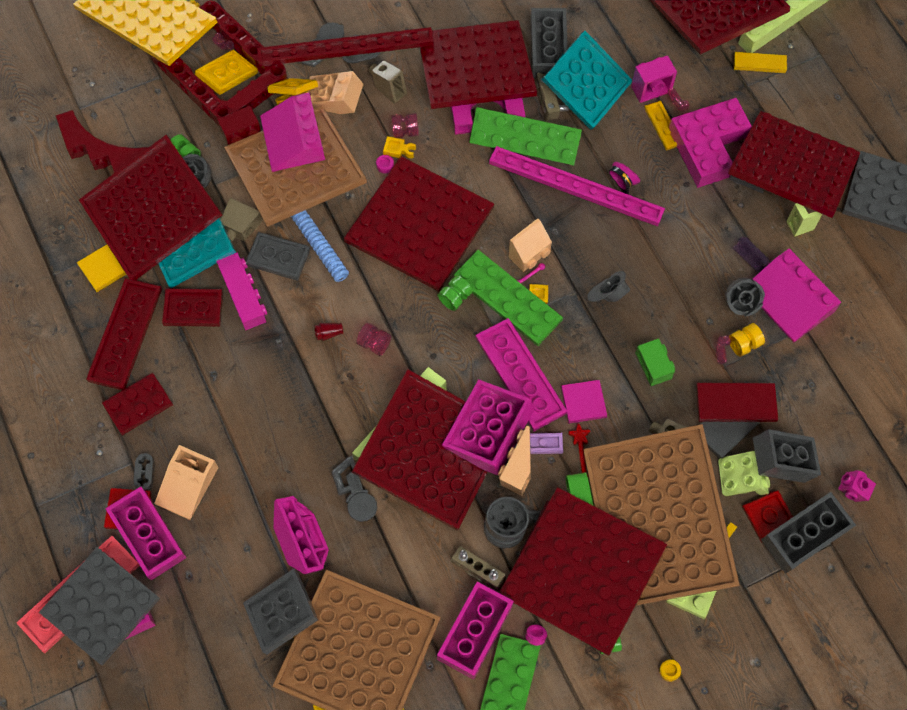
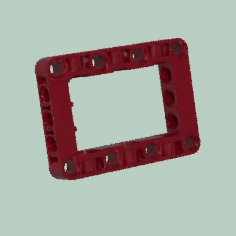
[150,1,288,126]

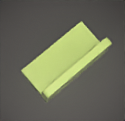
[786,203,822,237]

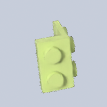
[718,451,770,496]

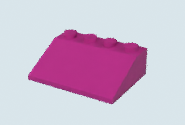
[260,92,325,172]
[753,248,841,343]
[442,379,534,475]

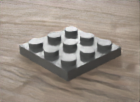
[243,569,318,655]

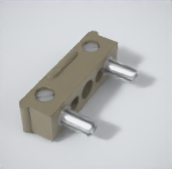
[534,73,569,121]
[450,546,506,591]

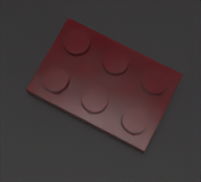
[162,289,223,327]
[102,373,173,436]

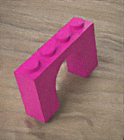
[450,98,526,135]

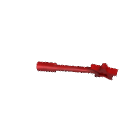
[568,424,591,486]

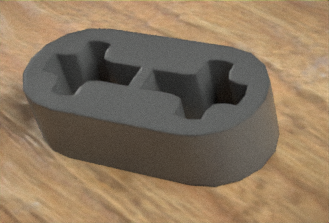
[134,453,155,491]

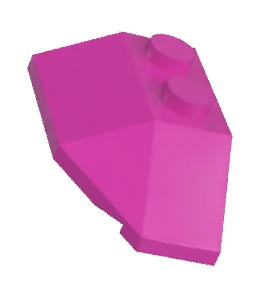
[273,496,329,574]

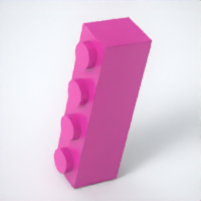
[217,252,267,331]

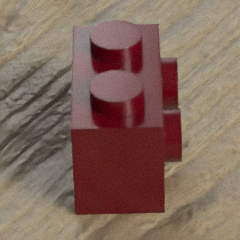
[217,106,261,145]

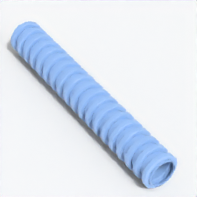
[291,210,349,282]

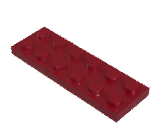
[86,278,162,390]

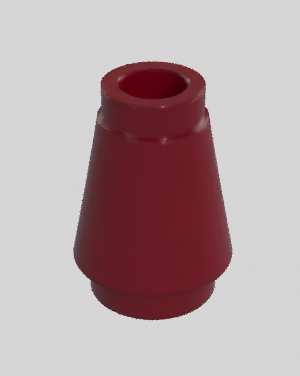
[314,323,343,341]

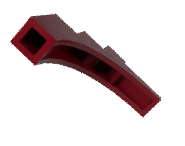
[56,110,149,173]

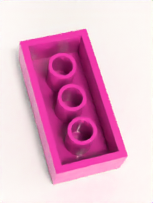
[105,487,187,580]
[437,582,514,680]

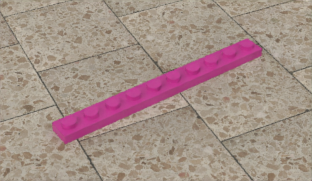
[489,146,665,226]

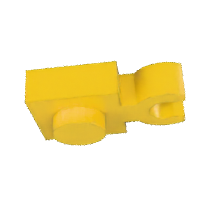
[383,136,416,159]

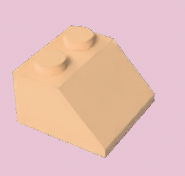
[509,219,552,272]

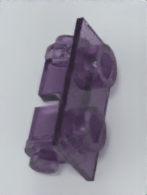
[733,236,772,273]

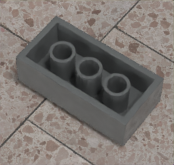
[530,8,568,78]
[761,492,856,574]

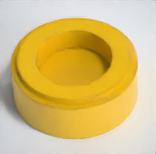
[659,659,681,682]

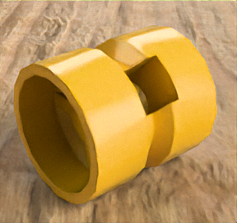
[728,323,765,357]

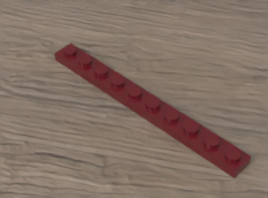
[257,27,434,66]

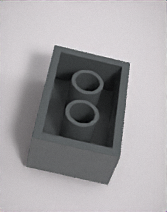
[753,429,821,483]

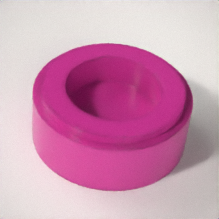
[376,155,394,174]
[525,625,547,646]

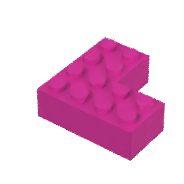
[669,98,752,188]

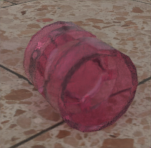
[391,113,419,138]
[356,322,392,356]

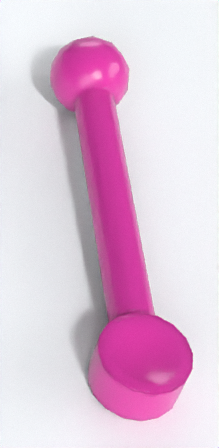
[517,263,545,283]

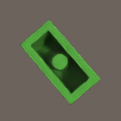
[635,339,675,386]

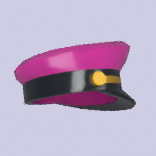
[609,162,640,195]

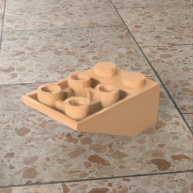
[308,71,363,114]
[498,426,531,496]
[154,445,218,520]

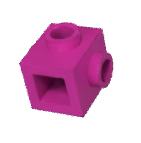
[838,470,876,502]

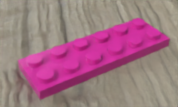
[475,318,567,432]

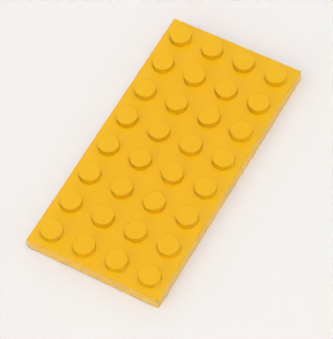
[73,0,218,66]

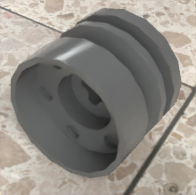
[484,497,529,548]

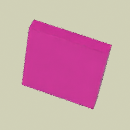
[561,380,607,424]

